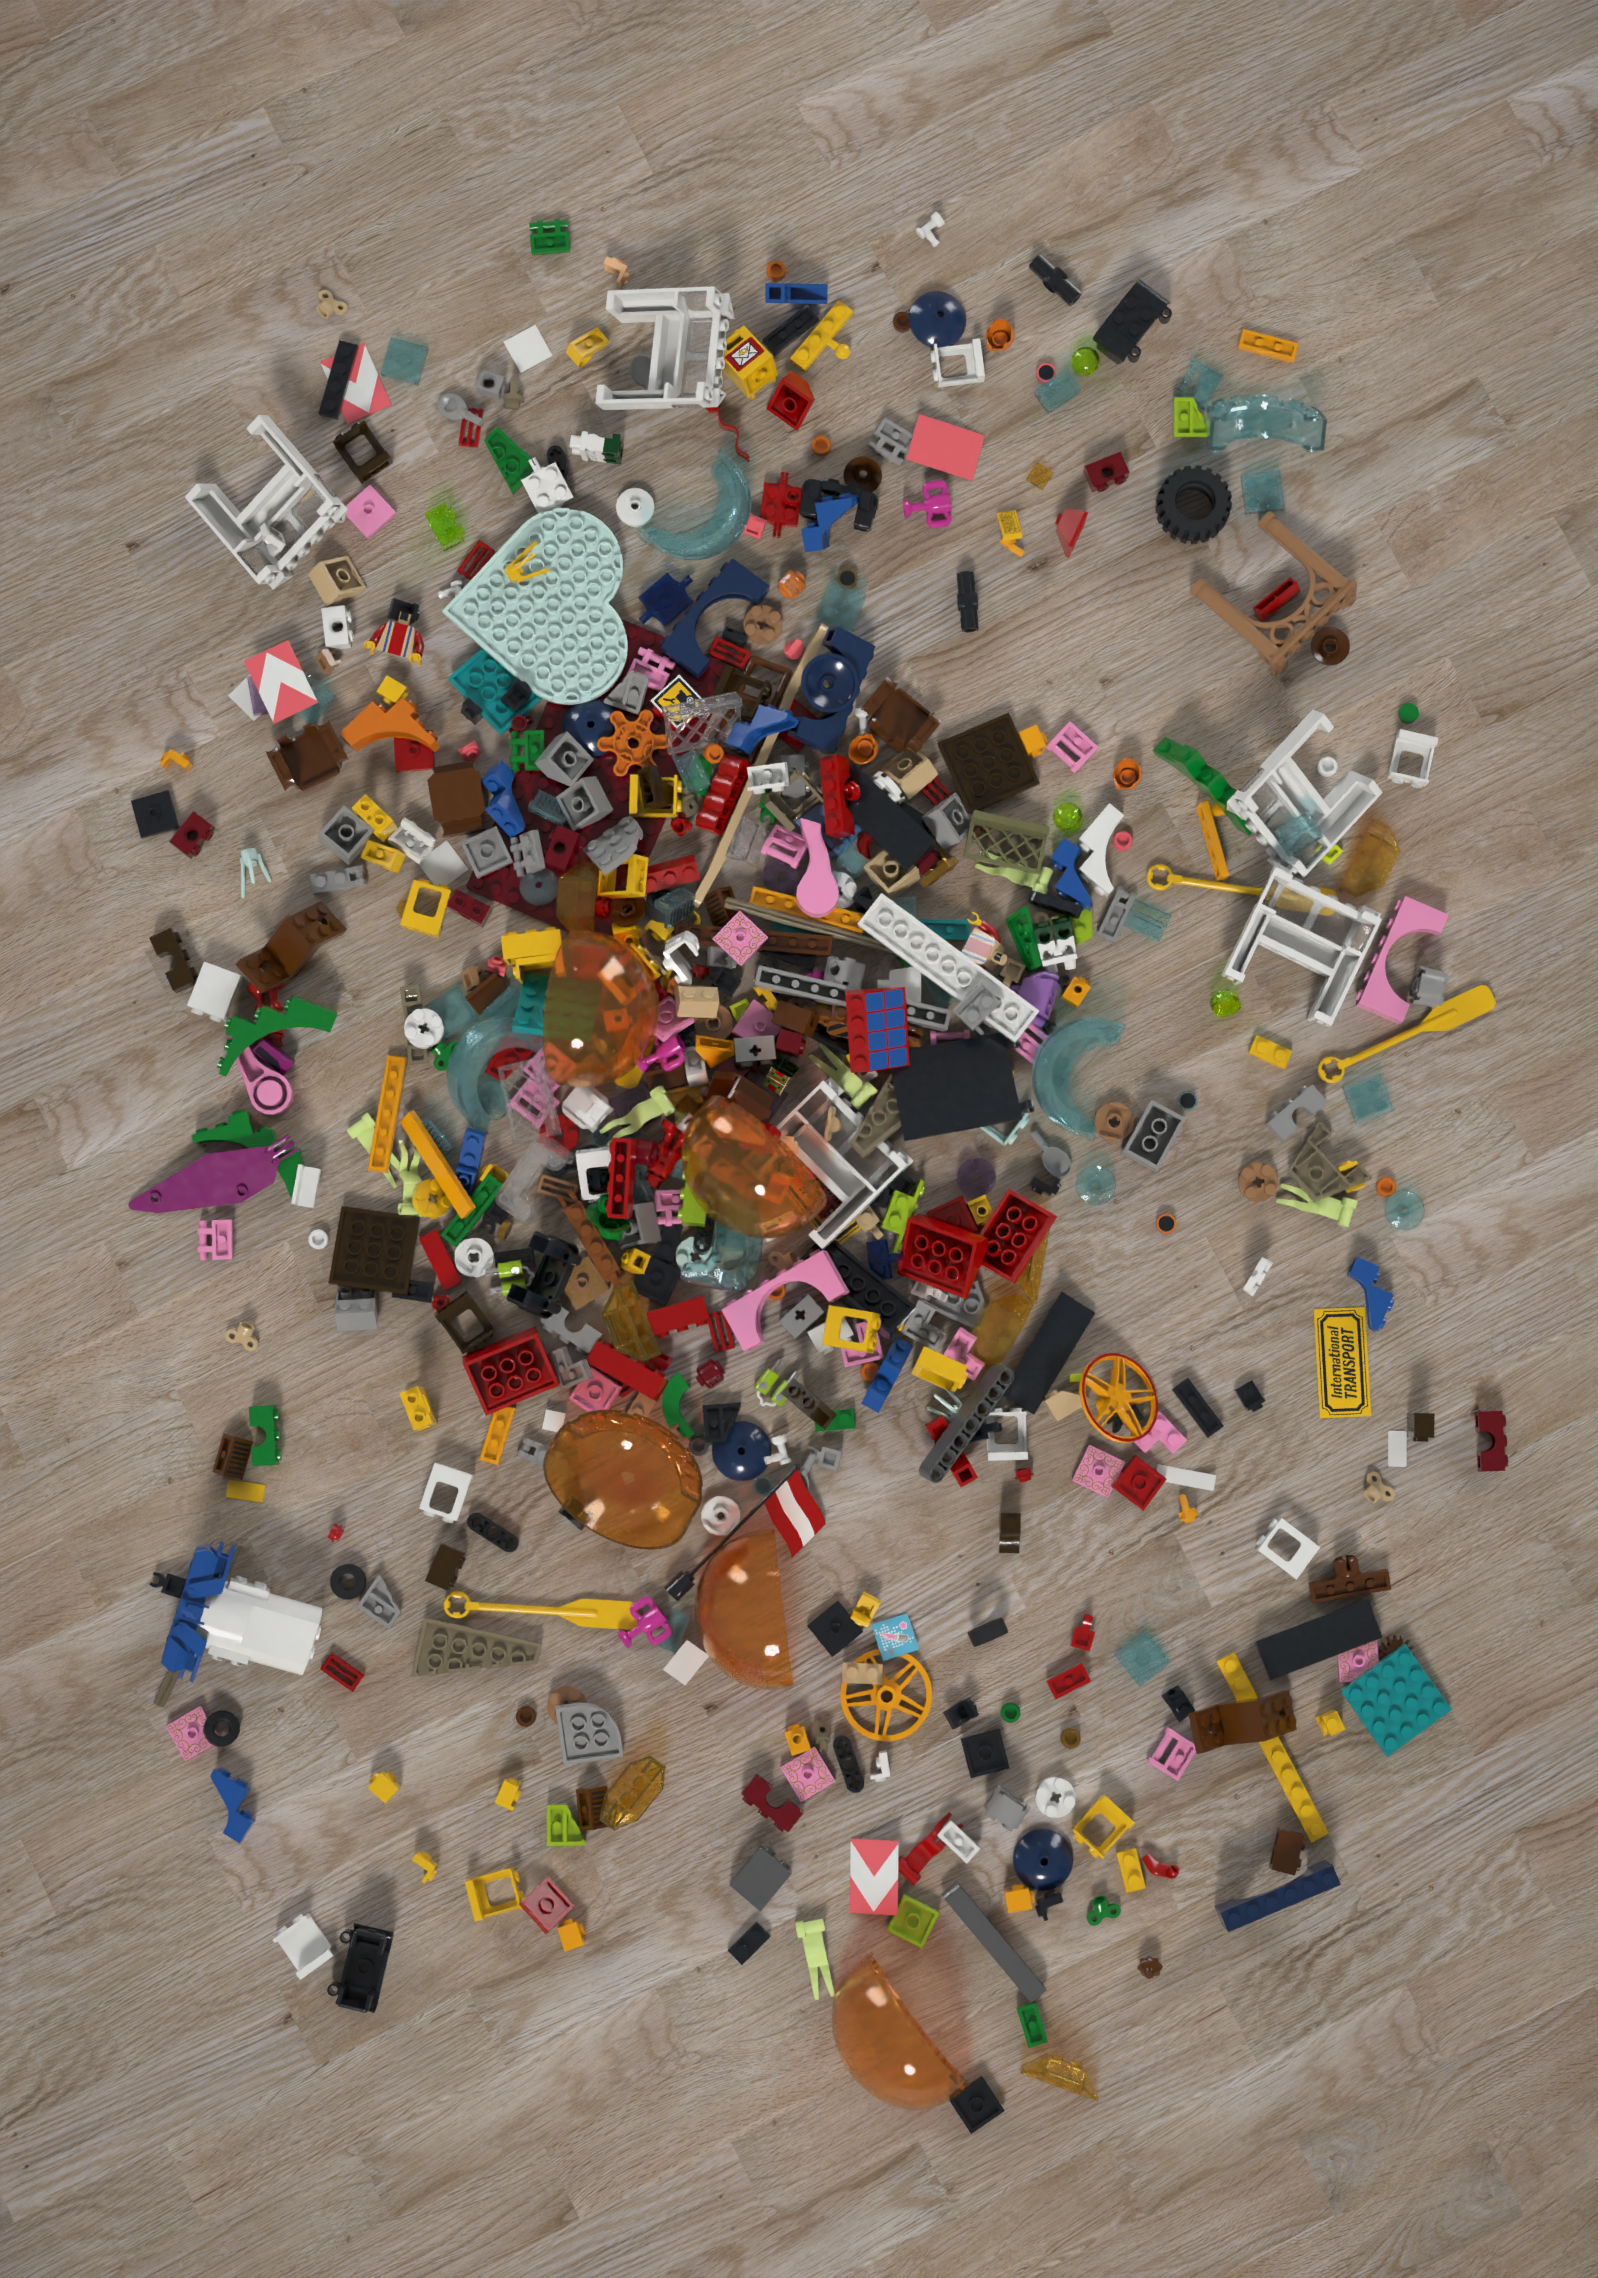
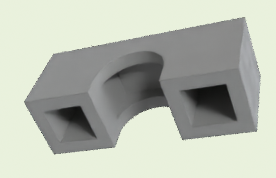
[1265,1084,1328,1142]
[540,1307,603,1355]

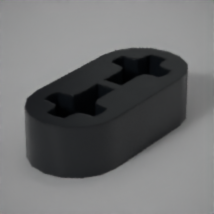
[547,445,568,481]

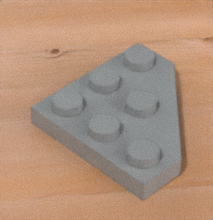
[930,1278,990,1333]

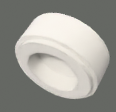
[1317,756,1338,777]
[308,1229,329,1250]

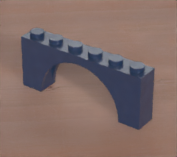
[660,558,770,680]
[787,626,876,754]
[1214,1860,1341,1932]

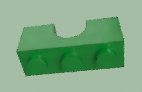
[249,1405,282,1467]

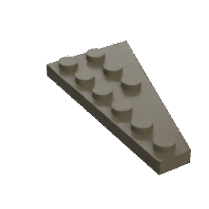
[850,1047,914,1158]
[411,1617,542,1677]

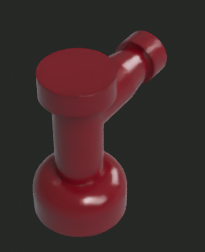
[508,715,534,734]
[812,1183,842,1219]

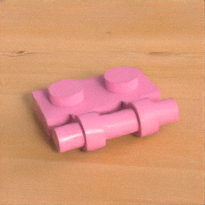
[626,647,676,692]
[654,1190,687,1226]
[197,1220,233,1261]

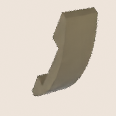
[400,985,429,1065]

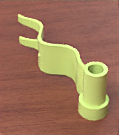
[975,851,1053,894]
[808,1043,879,1110]
[599,1086,675,1146]
[346,1112,400,1188]
[398,1140,427,1217]
[1276,1184,1358,1228]
[795,1918,835,2000]

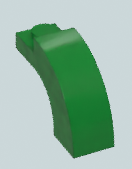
[662,1372,695,1439]

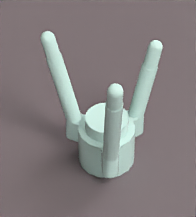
[240,848,271,898]
[927,1390,964,1422]

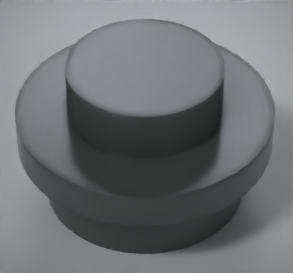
[689,1436,709,1456]

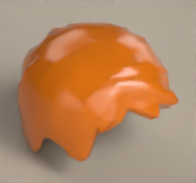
[986,319,1015,351]
[848,733,878,764]
[1113,758,1143,790]

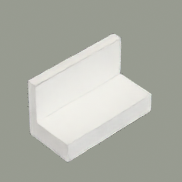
[291,1164,321,1208]

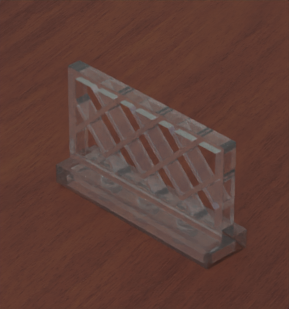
[662,692,743,755]
[497,1056,562,1144]

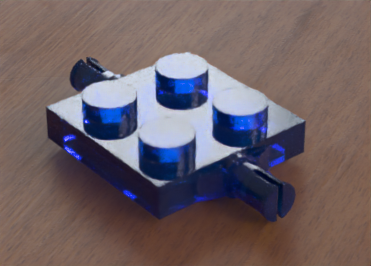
[638,572,694,628]

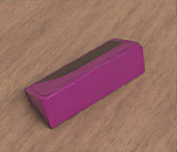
[252,1036,295,1076]

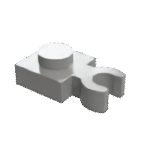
[805,1446,843,1471]

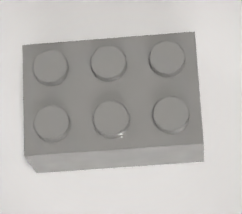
[1121,1099,1186,1172]

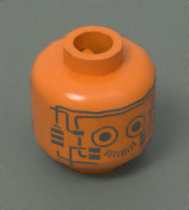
[777,570,806,599]

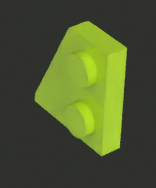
[1173,397,1211,438]
[1057,894,1093,947]
[546,1804,586,1846]

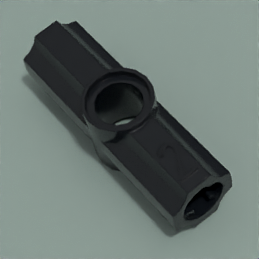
[1029,254,1082,306]
[956,571,979,633]

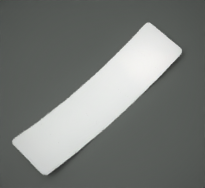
[1157,1464,1216,1491]

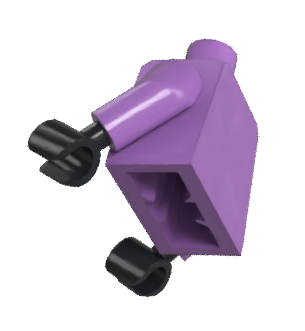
[1010,971,1070,1033]

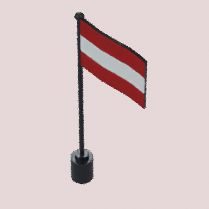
[664,1464,826,1601]

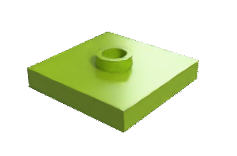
[886,1894,940,1949]

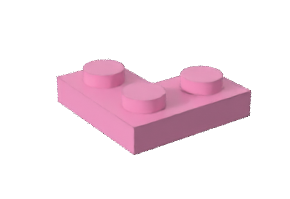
[840,1322,884,1367]
[944,1327,985,1381]
[1134,1411,1187,1454]

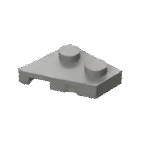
[603,670,650,715]
[356,1574,401,1629]

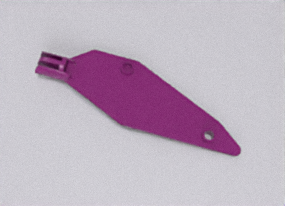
[129,1134,299,1213]

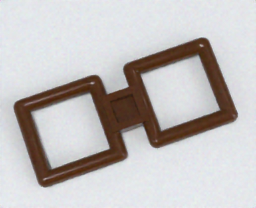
[713,656,792,764]

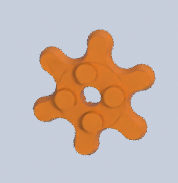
[597,710,670,777]

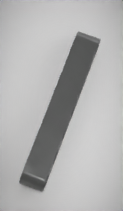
[919,1364,1014,1483]
[941,1881,1047,2003]

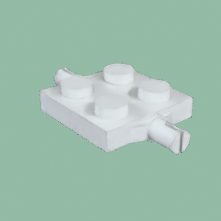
[521,457,574,514]

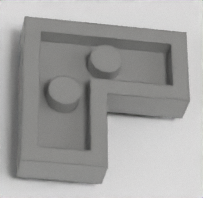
[901,1298,946,1351]
[548,1346,594,1390]

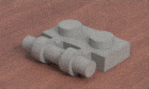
[867,418,913,466]
[510,830,545,877]

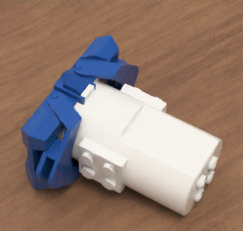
[161,1541,323,1683]

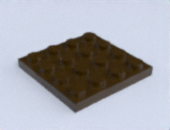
[937,713,1040,814]
[328,1206,421,1295]

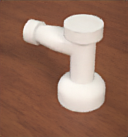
[915,211,945,247]
[438,581,463,599]
[855,708,872,735]
[764,1434,792,1465]

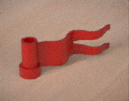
[705,404,750,462]
[898,1812,964,1885]

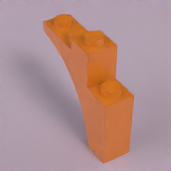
[339,697,440,752]

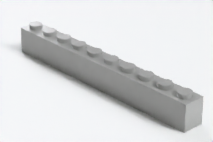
[753,965,952,1032]

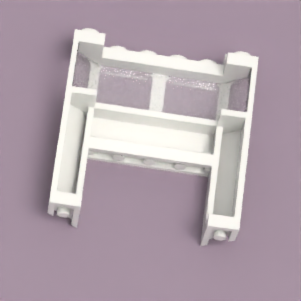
[595,286,735,410]
[185,415,348,590]
[1226,710,1383,878]
[1221,862,1382,1027]
[740,1077,913,1250]

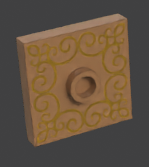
[564,1256,610,1311]

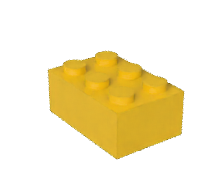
[501,927,565,965]

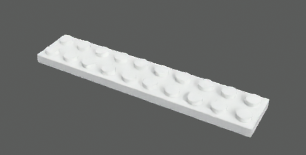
[858,893,1039,1043]

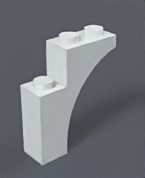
[1078,803,1124,897]

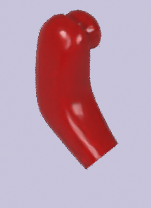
[856,831,872,861]
[1141,1853,1179,1879]

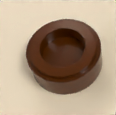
[893,312,910,333]
[516,1706,537,1727]

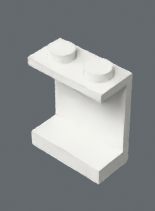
[273,1913,336,1980]

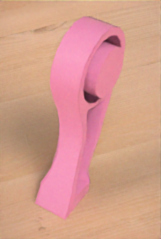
[796,818,839,918]
[227,1036,294,1116]

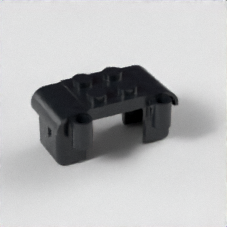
[1093,279,1172,364]
[799,478,879,532]
[506,1231,582,1319]
[327,1923,394,2013]

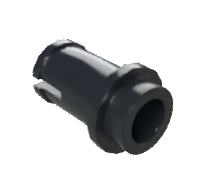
[722,626,748,646]

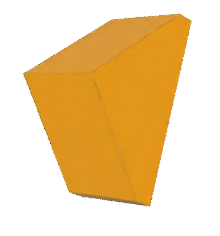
[695,1035,735,1068]

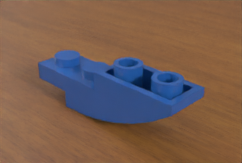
[455,1127,486,1197]

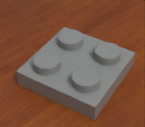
[461,826,513,879]

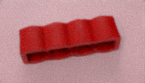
[695,754,751,835]

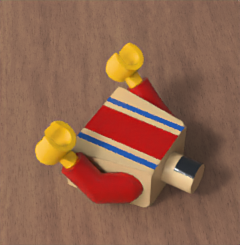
[363,611,425,667]
[961,912,1007,972]

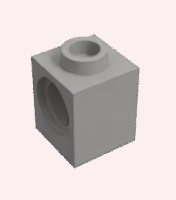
[475,370,506,401]

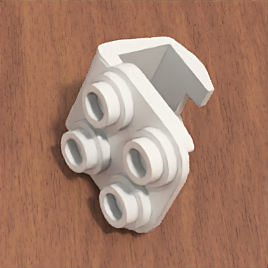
[662,931,700,986]
[562,1083,614,1134]

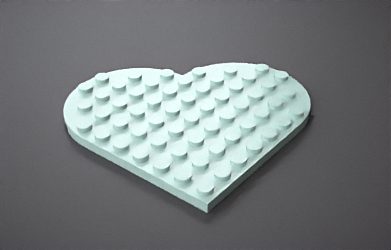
[442,508,628,705]

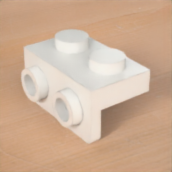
[747,762,790,794]
[388,817,436,864]

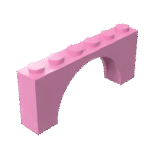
[1355,896,1449,1024]
[722,1249,850,1352]

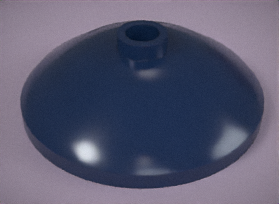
[909,291,966,348]
[801,653,859,713]
[562,699,615,757]
[712,1421,772,1481]
[1013,1829,1073,1891]

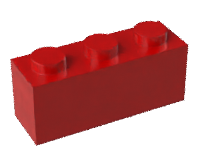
[645,854,700,894]
[646,1296,712,1338]

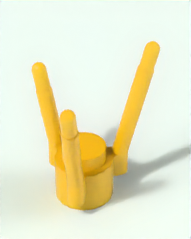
[504,541,550,583]

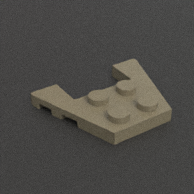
[1287,1121,1372,1202]

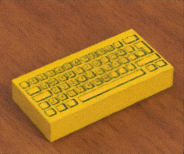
[997,510,1022,541]

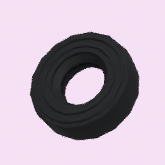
[330,1564,366,1600]
[203,1710,240,1747]

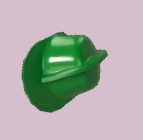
[586,1203,630,1241]

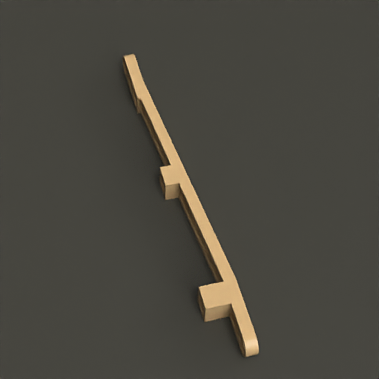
[689,623,828,909]

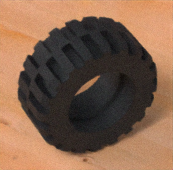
[1155,465,1232,544]

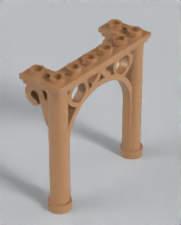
[1189,511,1357,677]

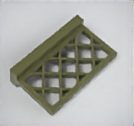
[963,810,1050,875]

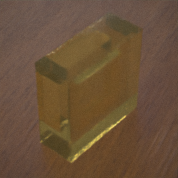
[1026,462,1053,490]

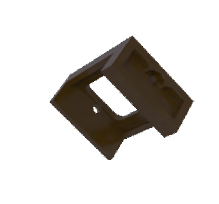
[333,420,393,485]
[711,665,772,720]
[434,1290,495,1355]
[781,1378,837,1430]

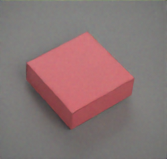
[742,513,767,539]

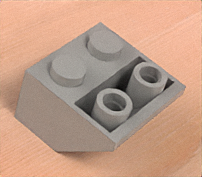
[334,1287,378,1331]

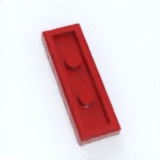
[419,1229,463,1291]

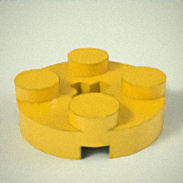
[412,1179,452,1219]

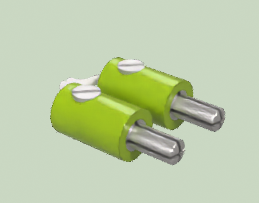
[485,1260,535,1297]
[754,1359,800,1407]

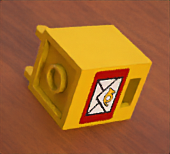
[722,325,778,400]

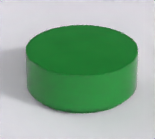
[1398,703,1419,724]

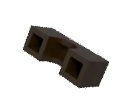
[149,928,198,993]

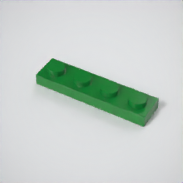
[441,1173,506,1247]

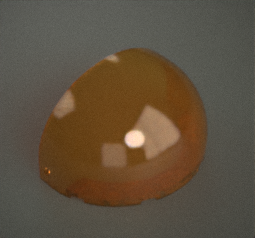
[543,929,659,1088]
[682,1095,827,1239]
[543,1410,703,1550]
[694,1528,794,1690]
[832,1952,970,2110]

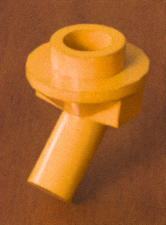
[999,536,1024,557]
[1178,1494,1198,1523]

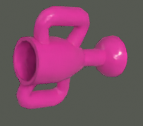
[902,480,952,528]
[636,1033,686,1073]
[617,1596,672,1648]

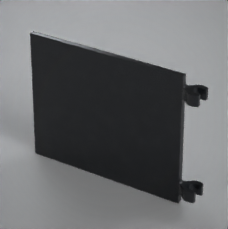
[890,1032,1034,1141]

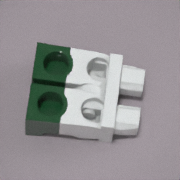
[570,431,624,465]
[1032,916,1078,973]

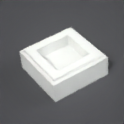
[542,1409,566,1433]

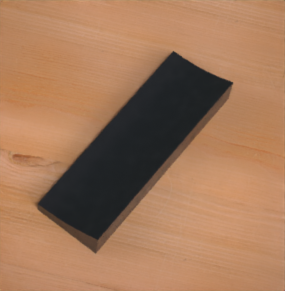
[844,764,936,873]
[800,1240,916,1341]
[1002,1292,1095,1415]
[1255,1598,1383,1681]

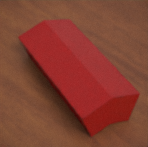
[1253,577,1301,622]

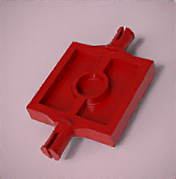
[759,472,802,538]

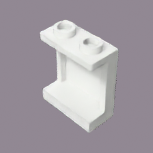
[187,962,244,1023]

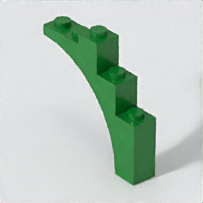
[1152,737,1258,836]
[216,995,337,1077]
[191,1109,305,1198]

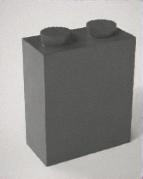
[730,1846,792,1912]

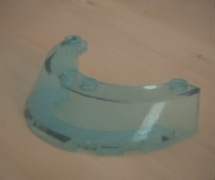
[1206,395,1327,453]
[637,449,751,560]
[446,1016,556,1135]
[1032,1017,1126,1142]
[680,1172,763,1292]

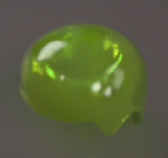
[1070,347,1101,376]
[1053,802,1084,834]
[1210,989,1241,1018]

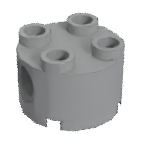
[823,956,866,989]
[1409,965,1449,1009]
[984,1785,1031,1832]

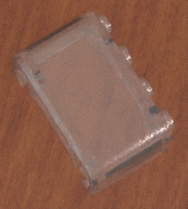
[496,1137,576,1224]

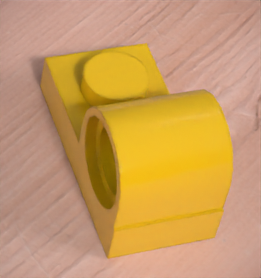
[566,327,610,368]
[360,840,406,874]

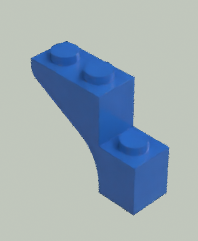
[765,283,828,304]
[801,493,858,552]
[726,704,799,755]
[481,760,526,838]
[1051,838,1093,911]
[1347,1257,1394,1332]
[861,1337,913,1413]
[211,1767,255,1843]

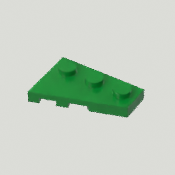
[484,427,536,495]
[1005,906,1042,973]

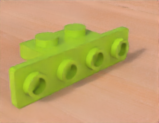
[880,1179,925,1254]

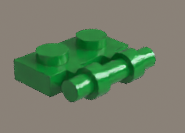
[529,219,570,256]
[509,730,545,771]

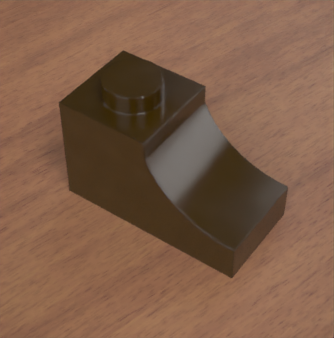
[638,765,674,809]
[999,1513,1021,1553]

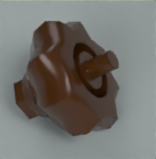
[1137,1956,1163,1979]

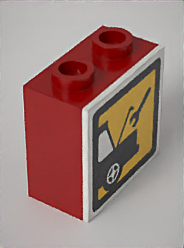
[651,675,706,733]

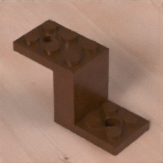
[236,901,347,994]
[1188,1690,1297,1754]

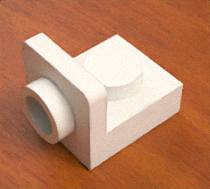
[260,522,286,557]
[870,1750,891,1782]

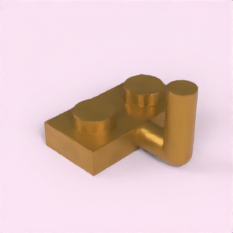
[920,849,959,888]

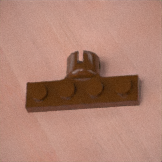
[1308,1555,1391,1604]

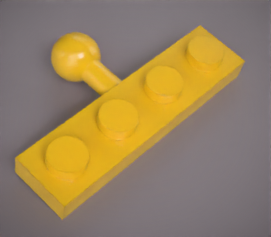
[790,300,854,372]

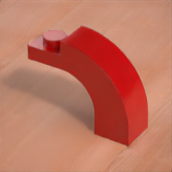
[925,1415,978,1487]

